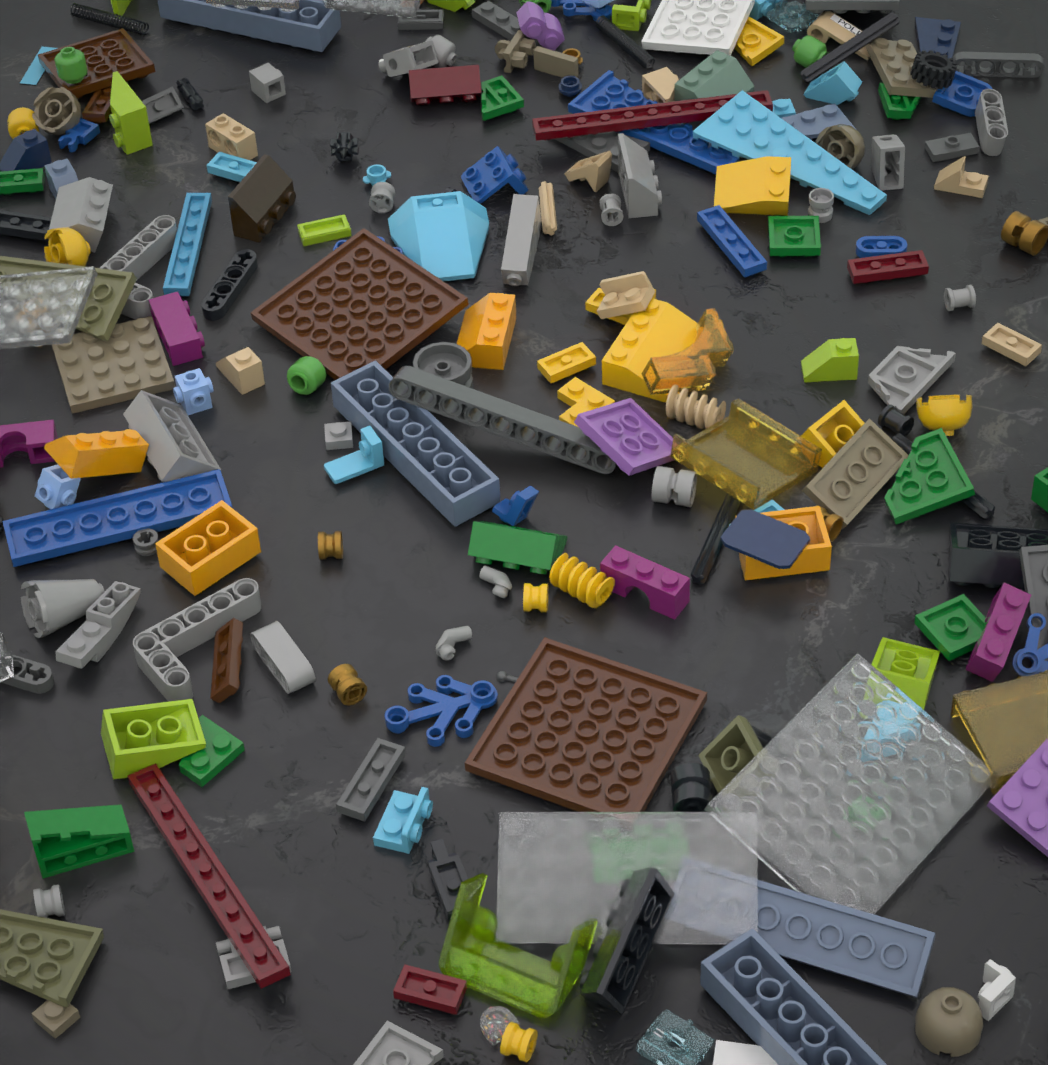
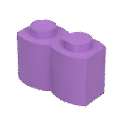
[516,1,565,51]

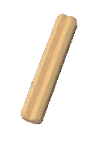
[539,181,557,236]

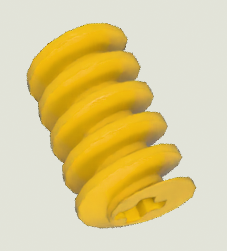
[549,553,615,608]

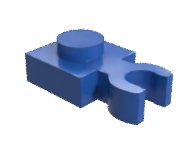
[58,118,100,153]

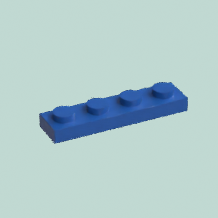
[697,205,767,277]

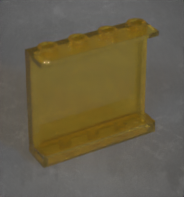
[670,398,822,510]
[951,670,1048,796]

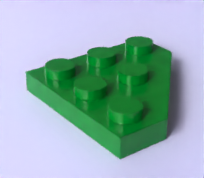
[884,428,975,524]

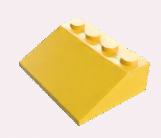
[602,298,716,403]

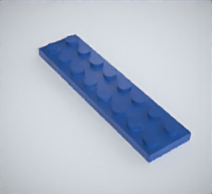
[2,469,233,567]

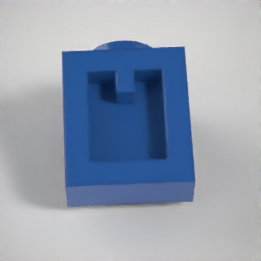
[492,486,539,526]

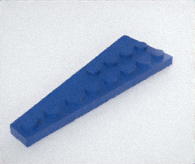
[568,70,739,174]

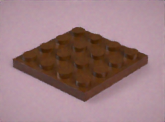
[38,28,156,99]

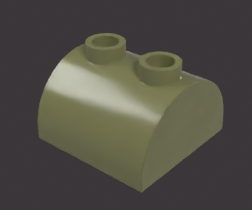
[698,715,776,804]

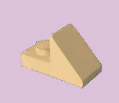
[564,151,612,192]
[934,156,989,198]

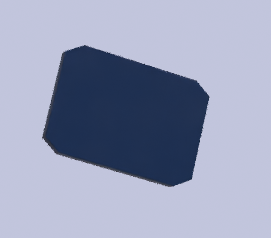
[720,510,810,569]

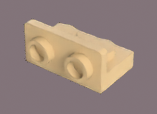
[597,271,655,319]

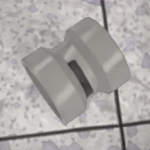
[808,188,834,223]

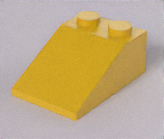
[714,156,791,216]
[796,400,864,468]

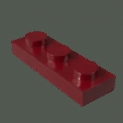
[847,250,929,284]

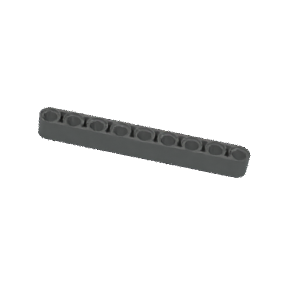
[389,366,617,474]

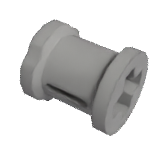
[600,194,624,226]
[944,285,976,311]

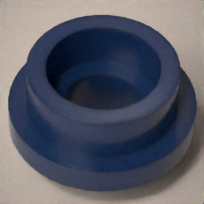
[559,76,582,97]

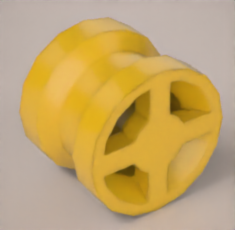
[523,583,548,612]
[500,1022,538,1062]

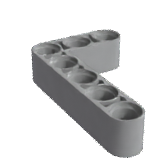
[100,215,177,320]
[133,578,262,702]

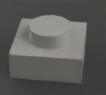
[324,422,353,450]

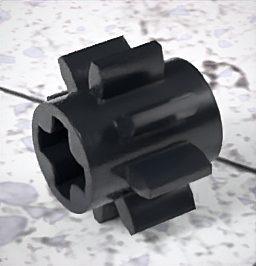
[330,132,359,162]

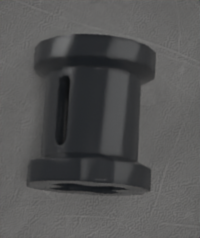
[878,404,914,436]

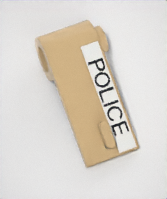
[807,11,871,61]

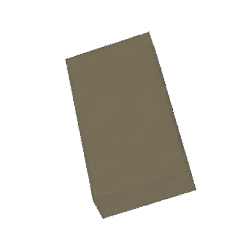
[533,46,579,78]

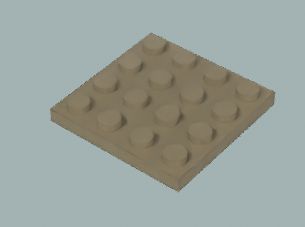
[51,316,175,414]

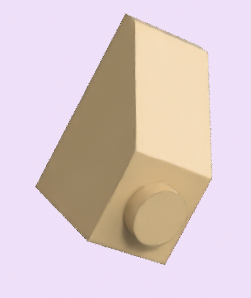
[642,67,679,103]
[216,347,265,395]

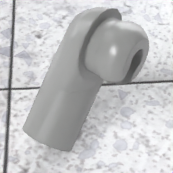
[479,566,512,598]
[436,625,472,661]

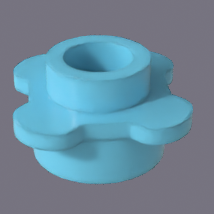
[363,164,391,186]

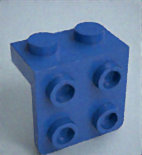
[461,146,528,204]

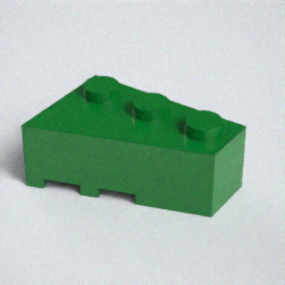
[24,805,135,879]

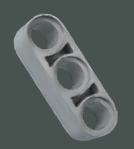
[975,89,1008,156]
[250,621,316,694]

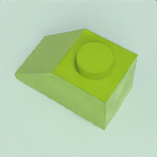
[801,338,859,382]

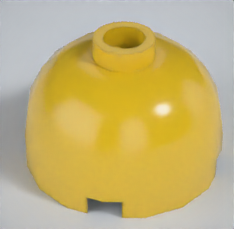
[44,227,91,266]
[916,395,972,436]

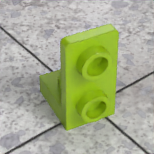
[612,0,651,31]

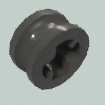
[133,528,159,556]

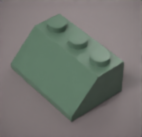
[674,50,754,101]

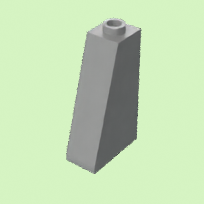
[501,194,542,286]

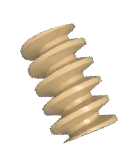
[666,384,726,432]

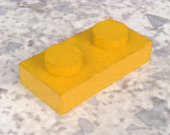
[537,342,596,383]

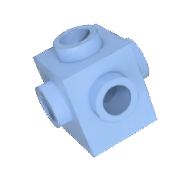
[173,368,214,415]
[34,465,81,509]

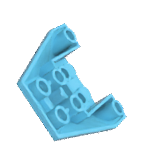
[388,191,490,281]

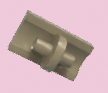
[495,30,536,73]

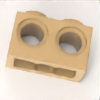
[205,113,258,160]

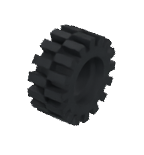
[910,50,957,89]

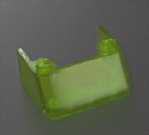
[439,873,598,1018]

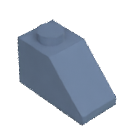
[44,159,78,199]

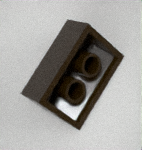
[228,154,296,243]

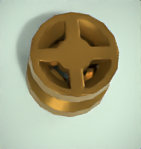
[318,531,343,560]

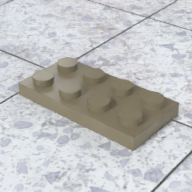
[865,38,936,98]
[802,418,909,529]

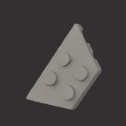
[868,346,956,415]

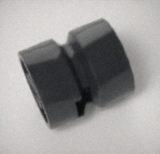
[670,763,713,822]

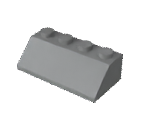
[123,390,221,482]

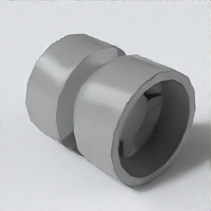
[651,466,697,507]

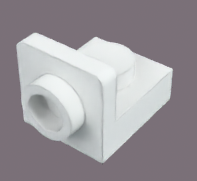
[978,960,1016,1021]

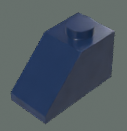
[0,129,52,172]

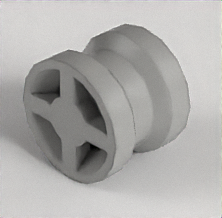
[369,182,396,213]
[33,884,65,918]

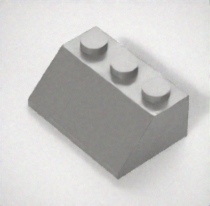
[618,133,662,218]
[49,177,113,253]

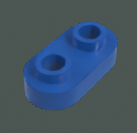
[856,236,907,258]

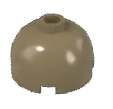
[32,87,81,136]
[816,124,865,170]
[915,987,983,1057]

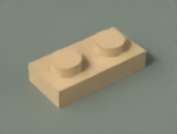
[982,323,1042,366]

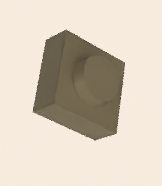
[31,1000,80,1039]

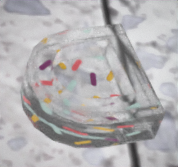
[480,1006,520,1046]

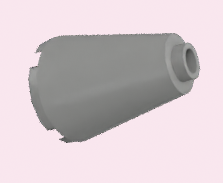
[21,579,105,638]

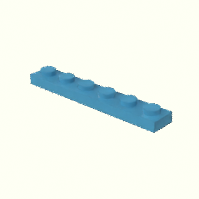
[163,193,212,296]

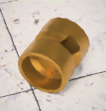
[1001,211,1048,256]

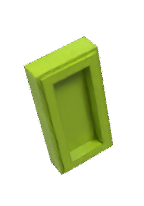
[297,215,352,246]

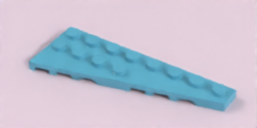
[693,90,887,215]

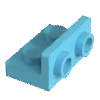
[373,787,433,854]

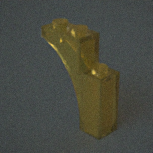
[641,308,734,395]

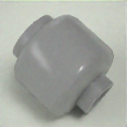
[425,35,457,68]

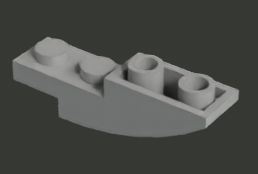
[56,581,141,669]

